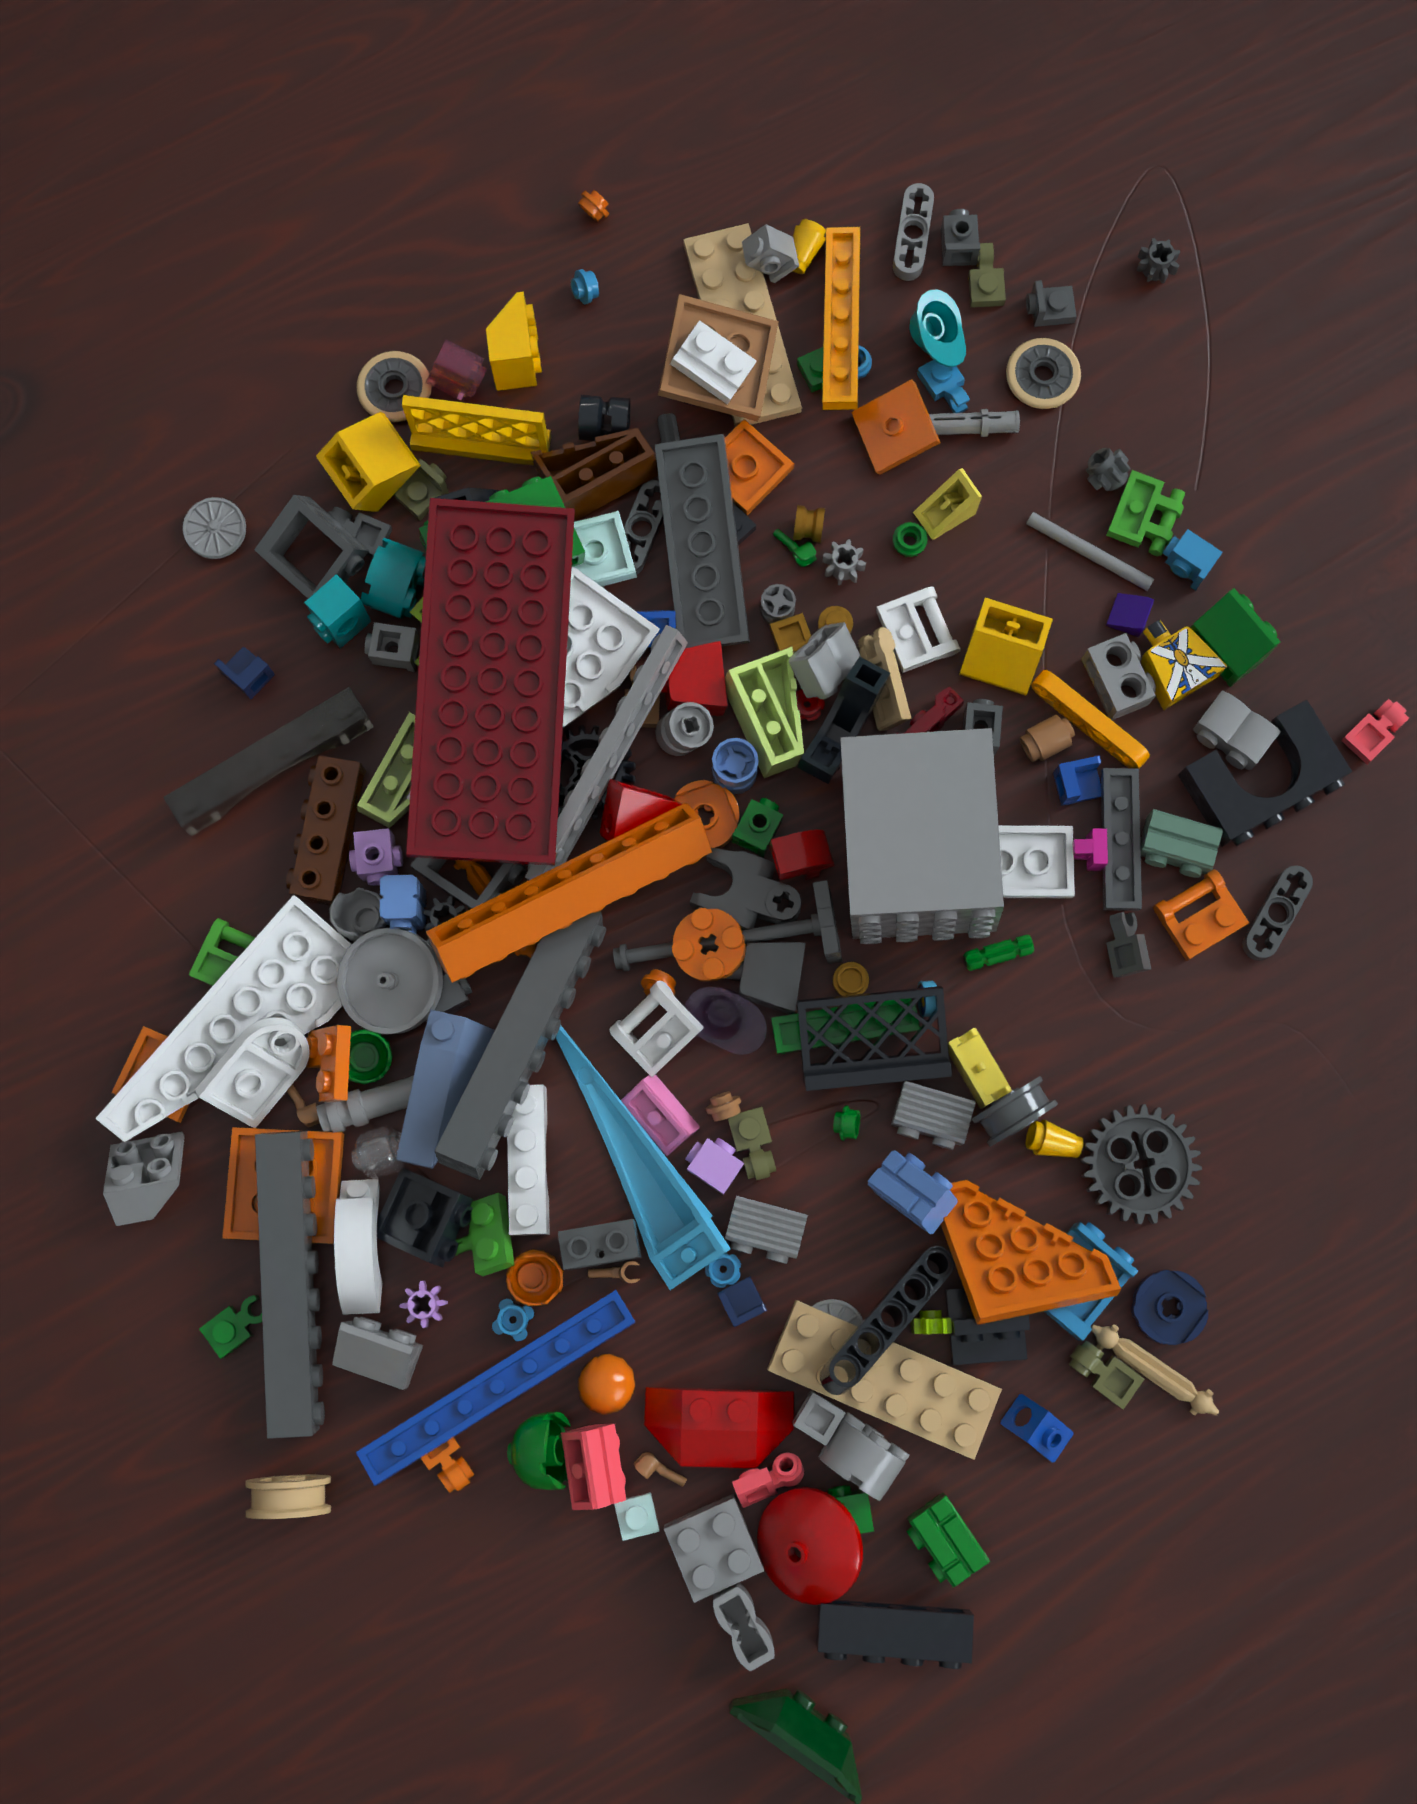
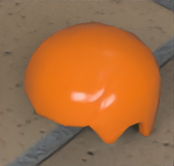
[506,1249,563,1306]
[577,1354,635,1415]

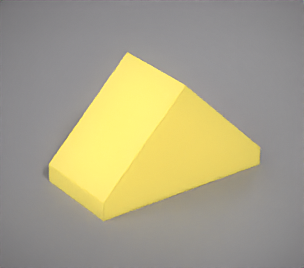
[913,468,982,540]

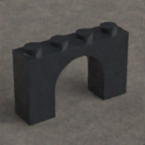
[1178,699,1352,847]

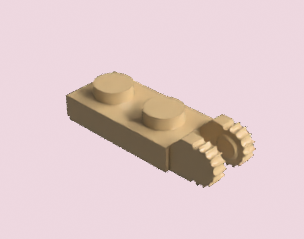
[858,627,912,731]

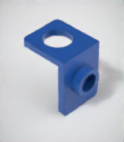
[1001,1394,1073,1463]

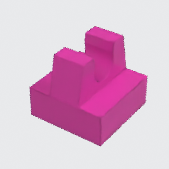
[1073,828,1108,871]

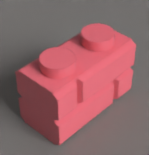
[561,1423,626,1510]

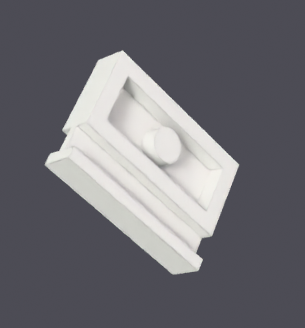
[670,320,757,405]

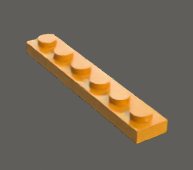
[822,227,860,410]

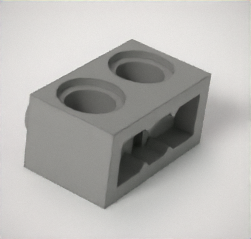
[1082,633,1156,720]

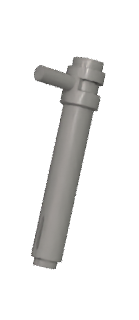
[316,1076,414,1133]

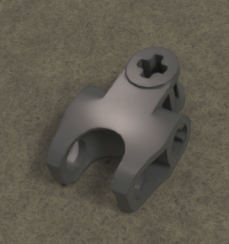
[690,848,801,930]

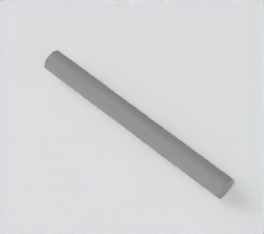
[1026,512,1154,591]

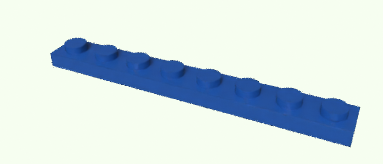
[356,1290,635,1486]

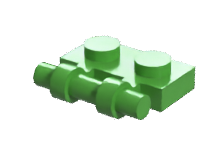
[1106,470,1185,556]

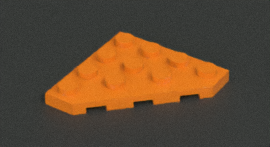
[941,1180,1121,1325]

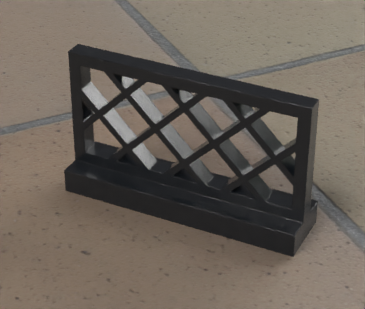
[797,986,952,1091]

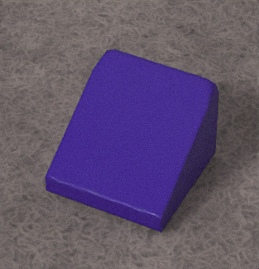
[1106,593,1154,637]

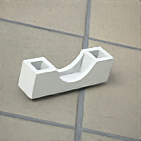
[507,1084,550,1236]

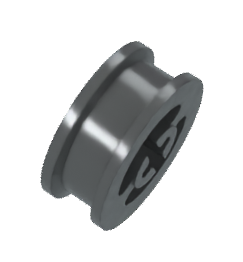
[972,1076,1058,1147]

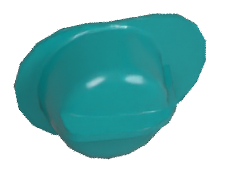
[909,289,966,367]

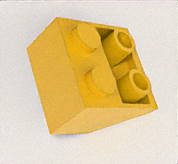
[486,291,542,391]
[316,412,421,512]
[959,598,1053,696]

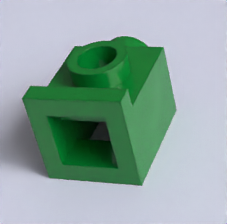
[732,798,783,858]

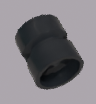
[578,395,631,441]

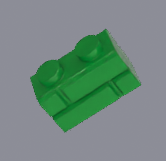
[906,1493,990,1587]

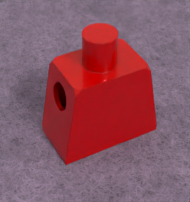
[660,641,728,716]
[600,779,682,841]

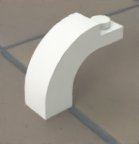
[334,1179,383,1315]

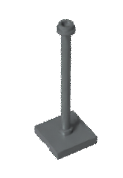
[613,880,843,971]

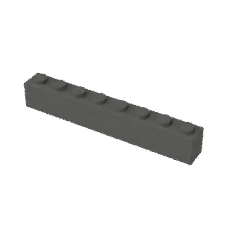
[435,911,606,1180]
[255,1131,325,1439]

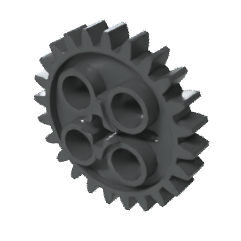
[1080,1104,1202,1224]

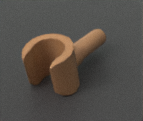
[287,1084,320,1127]
[588,1261,640,1284]
[634,1452,687,1487]

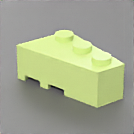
[725,647,804,778]
[357,712,415,828]

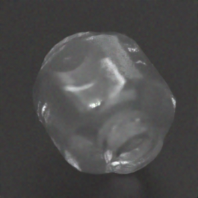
[352,1125,405,1179]

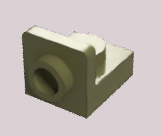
[394,458,449,521]

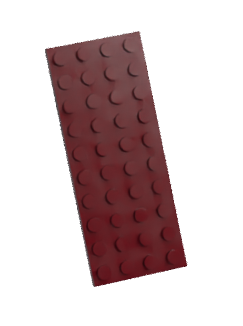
[406,498,575,866]

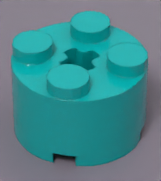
[361,538,426,619]

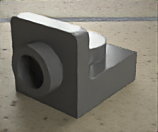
[1026,280,1077,327]

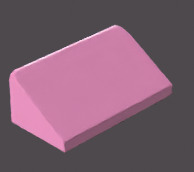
[621,1075,700,1156]

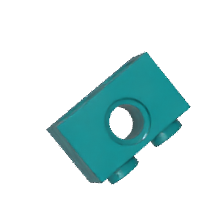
[304,574,371,649]

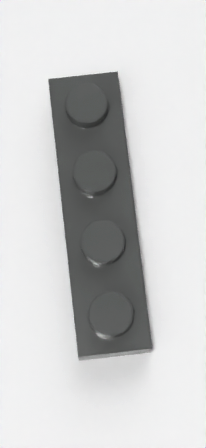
[1101,768,1142,911]

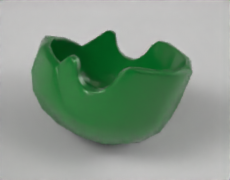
[349,1029,393,1085]

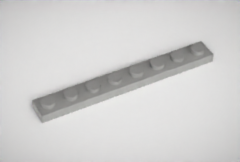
[525,625,688,880]

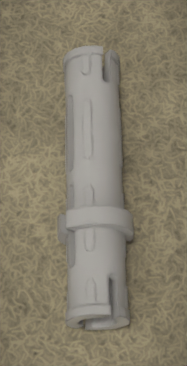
[929,409,1020,437]

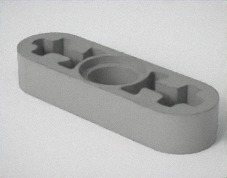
[893,183,934,281]

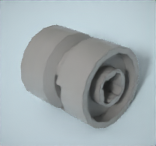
[655,702,714,756]

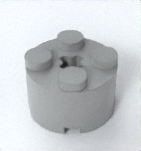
[818,1412,909,1501]

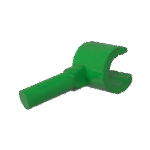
[773,529,817,567]

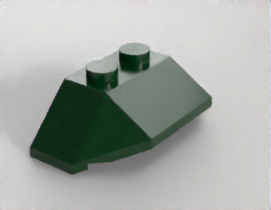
[729,1688,862,1804]

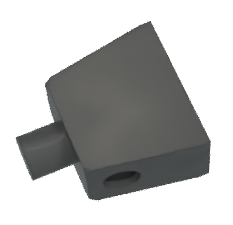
[725,942,806,1015]

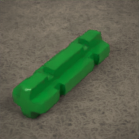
[964,934,1034,971]

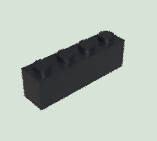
[816,1600,974,1669]

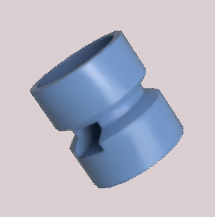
[712,738,759,795]

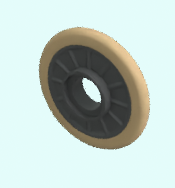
[1006,338,1081,409]
[357,351,432,422]

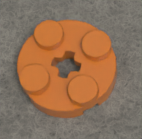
[674,780,740,849]
[672,908,746,982]

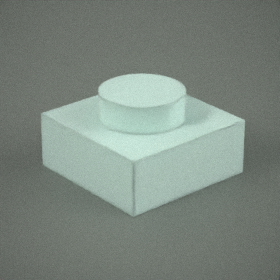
[614,1492,660,1541]

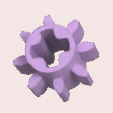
[399,1281,448,1328]

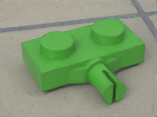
[455,1193,515,1276]

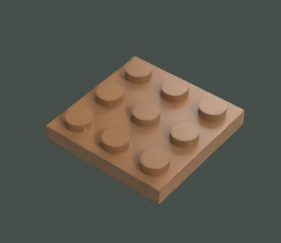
[658,294,779,422]

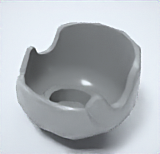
[329,887,387,942]

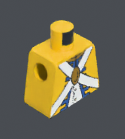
[1141,620,1227,710]

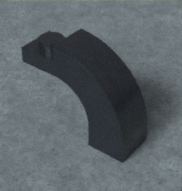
[797,656,891,784]

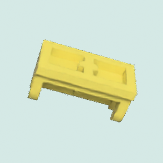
[948,1028,1012,1109]

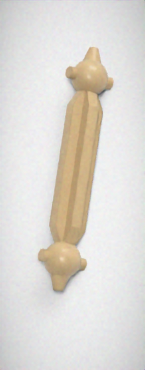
[1091,1324,1219,1415]

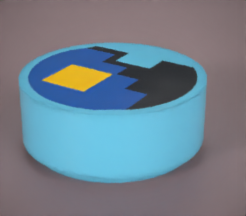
[917,980,937,1017]

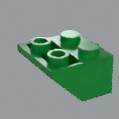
[1191,588,1281,687]

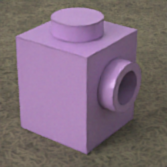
[685,1138,744,1195]

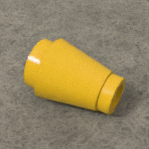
[793,219,826,274]
[1026,1119,1083,1158]

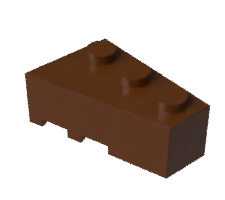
[530,428,658,522]

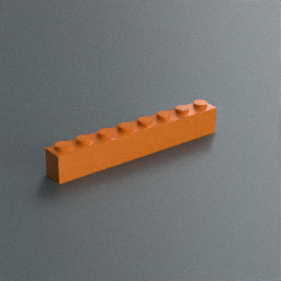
[426,803,712,983]

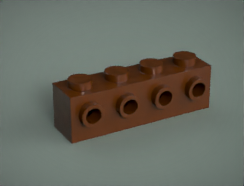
[286,755,366,906]

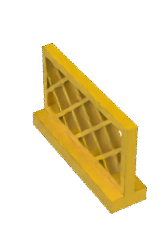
[402,395,551,466]

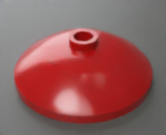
[757,1487,863,1605]

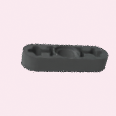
[624,480,664,575]
[1242,866,1313,961]

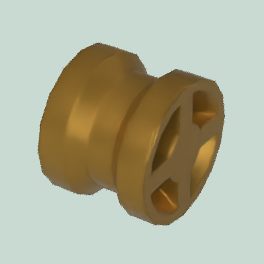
[793,505,825,543]

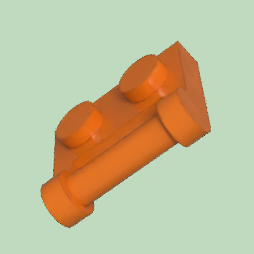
[1153,869,1249,961]

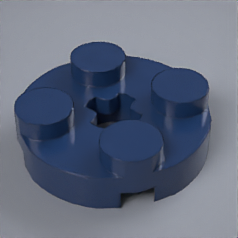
[1131,1270,1208,1345]

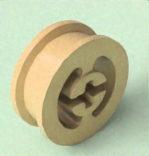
[246,1474,331,1519]

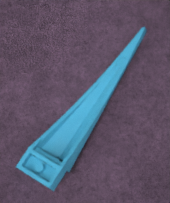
[556,1025,731,1290]

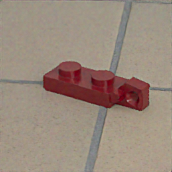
[896,686,964,734]

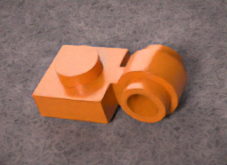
[421,1438,475,1493]

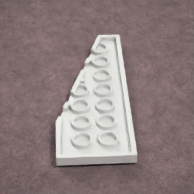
[407,567,660,800]
[95,895,352,1142]

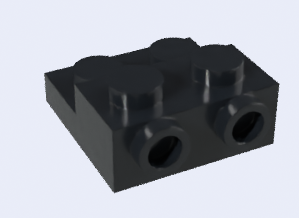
[377,1167,473,1267]

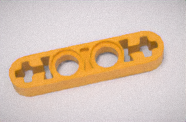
[1031,670,1150,769]

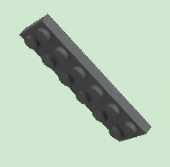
[655,434,750,648]

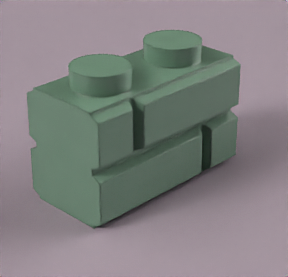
[1140,809,1223,878]

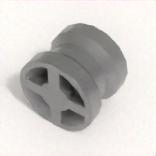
[760,584,796,624]

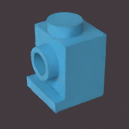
[1162,529,1223,591]

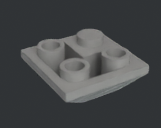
[103,1131,185,1226]

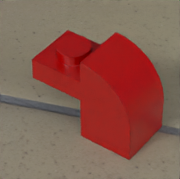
[770,830,835,881]

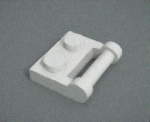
[876,587,961,673]
[610,980,704,1077]

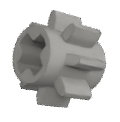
[822,539,866,585]

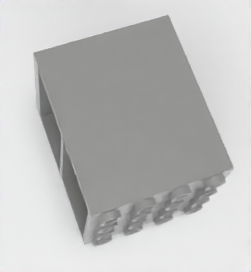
[840,728,1004,944]

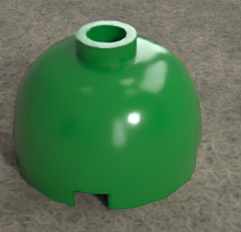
[507,1412,571,1490]

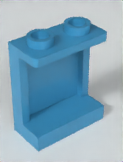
[1043,1222,1138,1341]

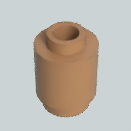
[1019,714,1075,762]

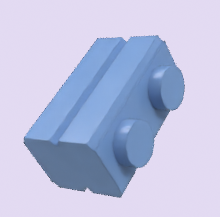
[380,875,426,935]
[867,1150,958,1234]

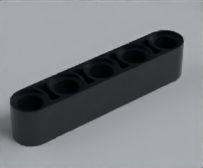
[820,1246,955,1395]

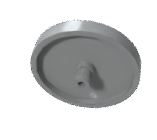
[337,928,443,1034]

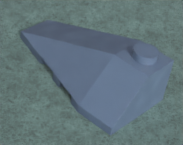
[396,1010,495,1169]

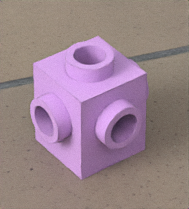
[349,828,403,885]

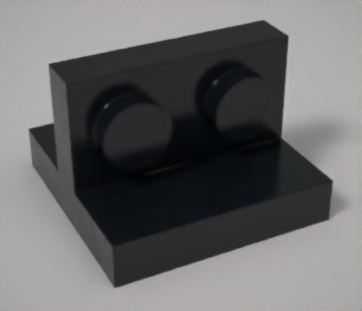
[945,1288,1030,1365]

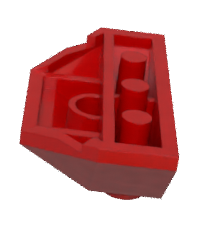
[644,1387,794,1468]

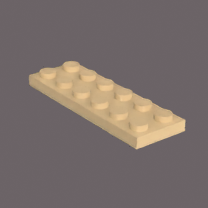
[683,223,802,427]
[767,1300,1002,1460]

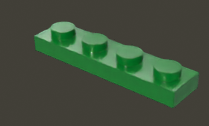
[771,998,920,1055]

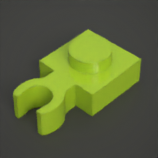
[910,1310,952,1335]

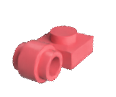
[1341,699,1409,765]
[732,1452,804,1508]

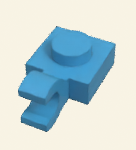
[917,360,970,413]

